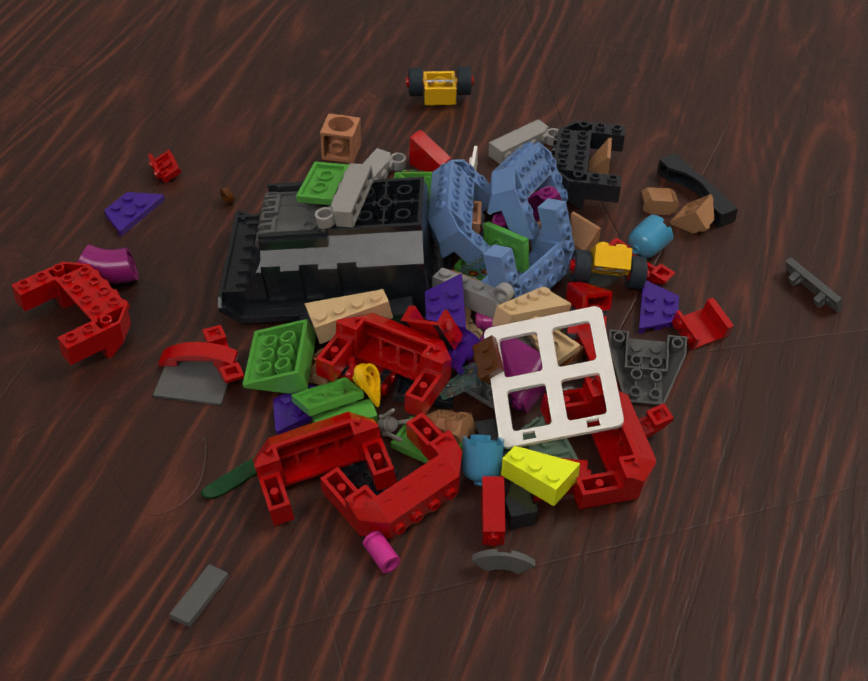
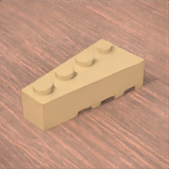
[492,287,572,326]
[305,289,393,344]

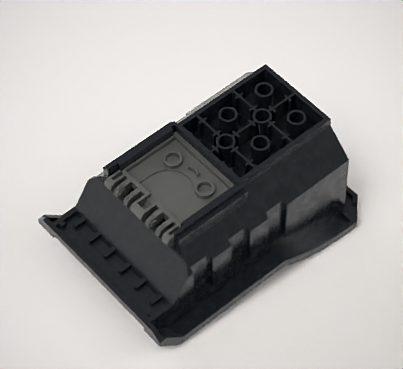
[218,177,452,324]

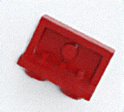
[148,150,182,183]

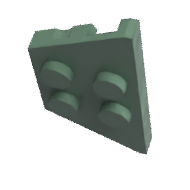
[520,416,578,459]

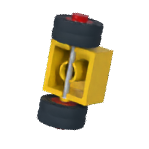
[406,67,474,106]
[569,242,648,290]

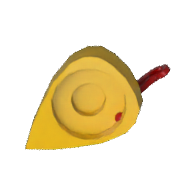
[348,356,380,407]

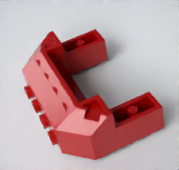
[12,262,131,365]
[316,313,451,416]
[540,377,657,509]
[253,411,397,526]
[320,412,462,539]

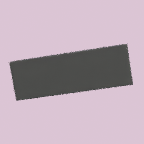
[170,564,229,628]

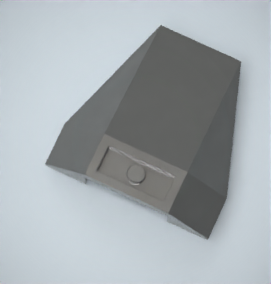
[608,329,687,406]

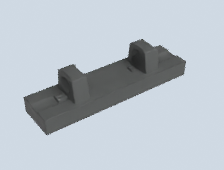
[785,257,843,313]

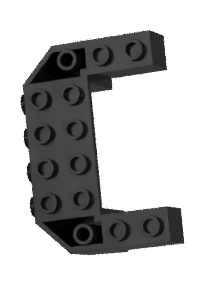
[552,121,626,210]

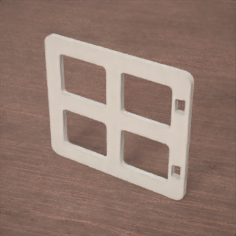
[484,306,624,449]

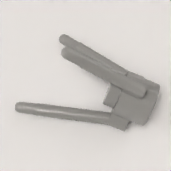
[378,408,412,442]

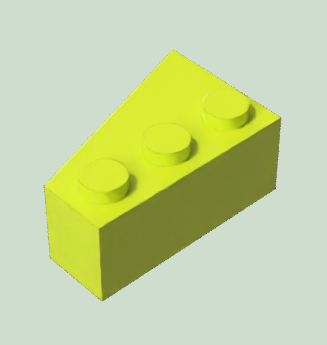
[501,446,580,506]

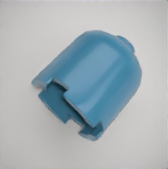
[628,214,673,259]
[462,435,504,486]

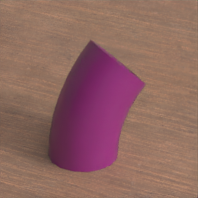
[77,244,139,284]

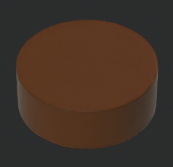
[220,187,235,205]

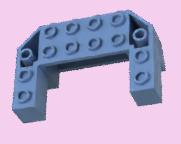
[488,141,568,240]
[428,159,492,272]
[481,198,575,300]

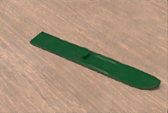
[201,456,257,499]

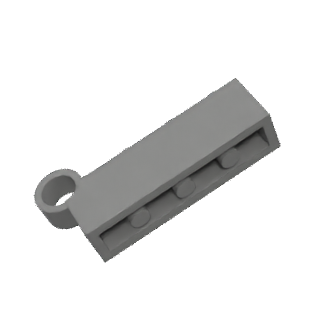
[488,119,558,164]
[363,148,406,180]
[315,163,374,229]
[432,268,514,318]

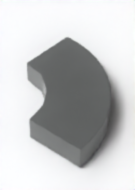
[472,549,535,574]

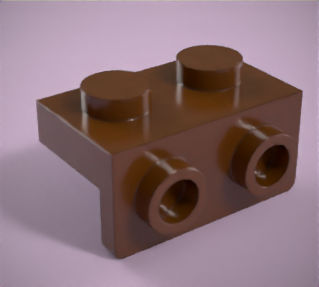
[472,335,504,386]

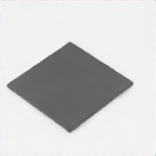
[153,354,239,406]

